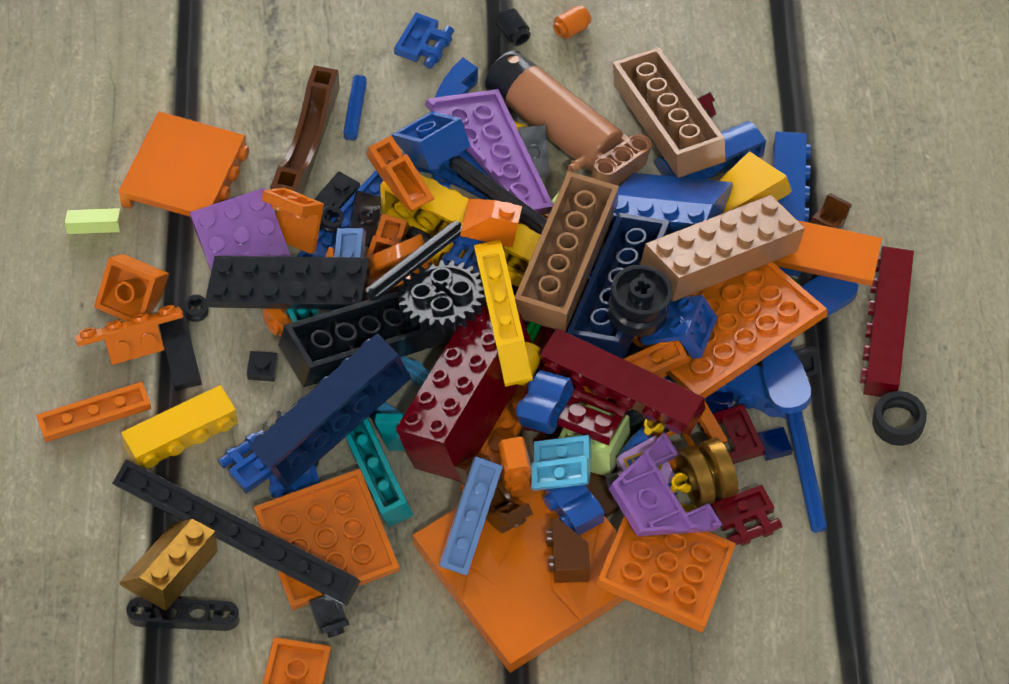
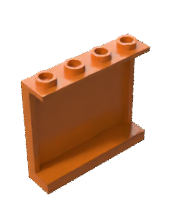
[119,111,249,217]

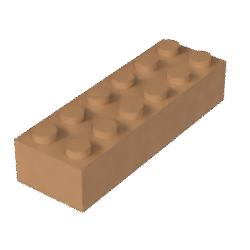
[613,47,726,178]
[515,171,619,332]
[640,195,805,302]

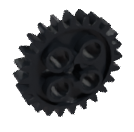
[398,260,487,334]

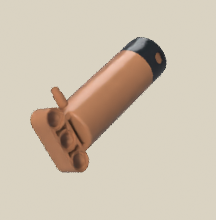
[485,50,652,185]

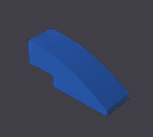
[435,57,478,98]

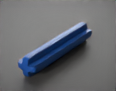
[343,75,367,141]

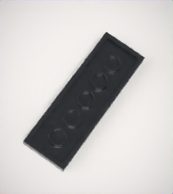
[205,256,372,310]

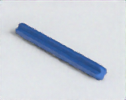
[787,411,827,533]

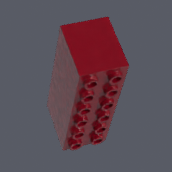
[396,306,533,482]

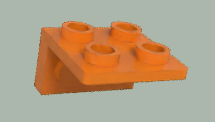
[262,187,324,254]

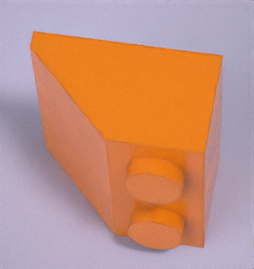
[94,254,169,321]

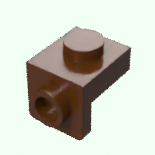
[810,193,852,229]

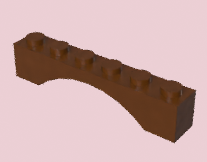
[271,65,340,195]

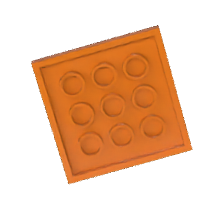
[253,468,400,611]
[595,515,736,633]

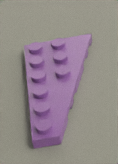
[425,89,553,215]

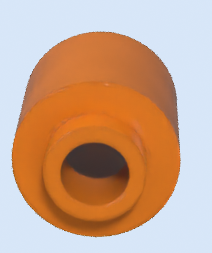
[553,6,591,40]

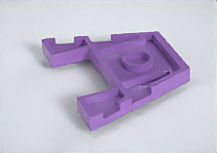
[608,433,722,536]

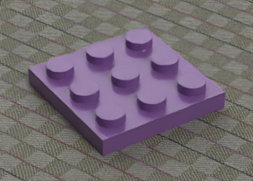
[190,188,291,272]

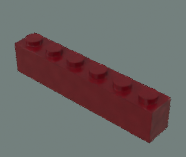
[859,246,914,397]
[540,328,706,436]

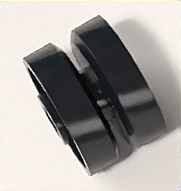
[607,265,673,337]

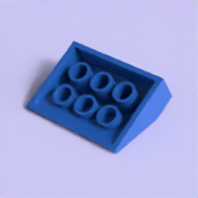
[608,173,733,233]

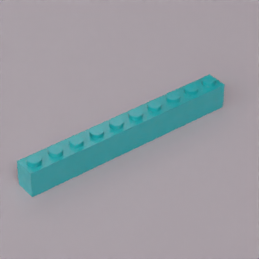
[287,309,414,527]

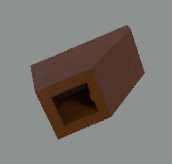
[546,518,590,583]

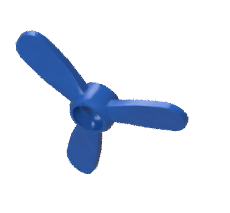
[762,275,858,414]

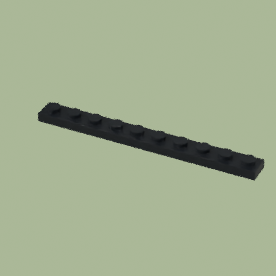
[112,459,361,607]

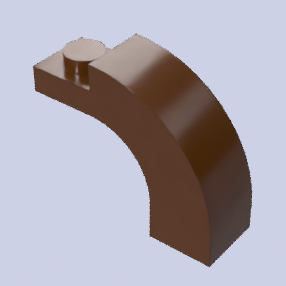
[455,453,533,533]

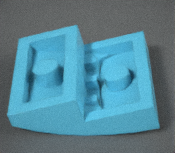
[531,435,591,491]

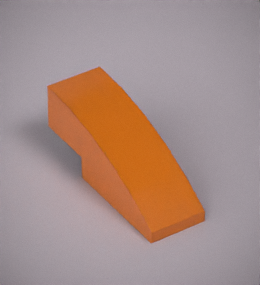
[366,136,434,212]
[366,214,410,288]

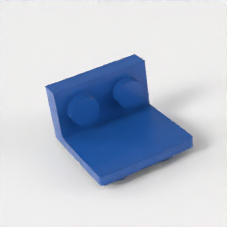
[641,295,718,359]

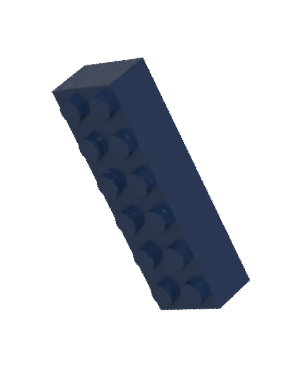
[567,213,671,359]
[249,334,412,490]

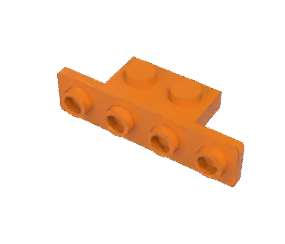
[74,305,184,365]

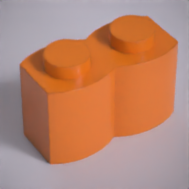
[497,436,532,497]

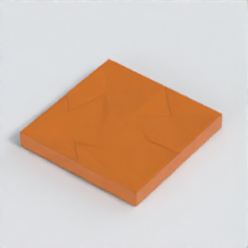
[412,462,626,673]

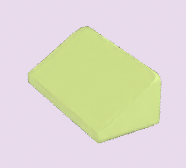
[65,208,121,234]

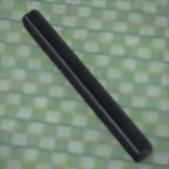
[449,155,547,234]
[365,221,462,301]

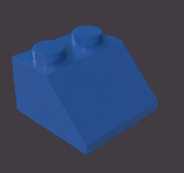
[391,111,471,171]

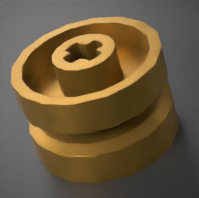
[676,437,738,508]

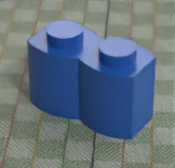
[516,370,574,434]
[543,485,604,536]

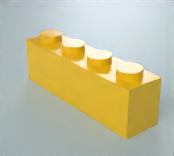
[121,385,238,469]

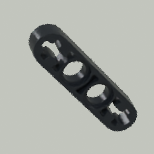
[126,597,240,631]

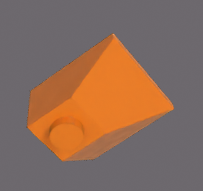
[460,199,522,248]

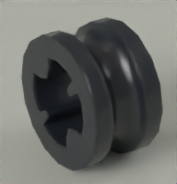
[320,206,344,233]
[183,295,209,322]

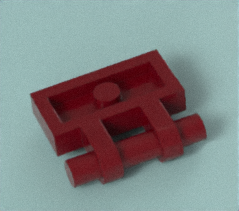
[711,485,782,546]

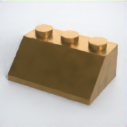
[119,519,218,611]

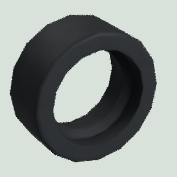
[872,391,927,446]

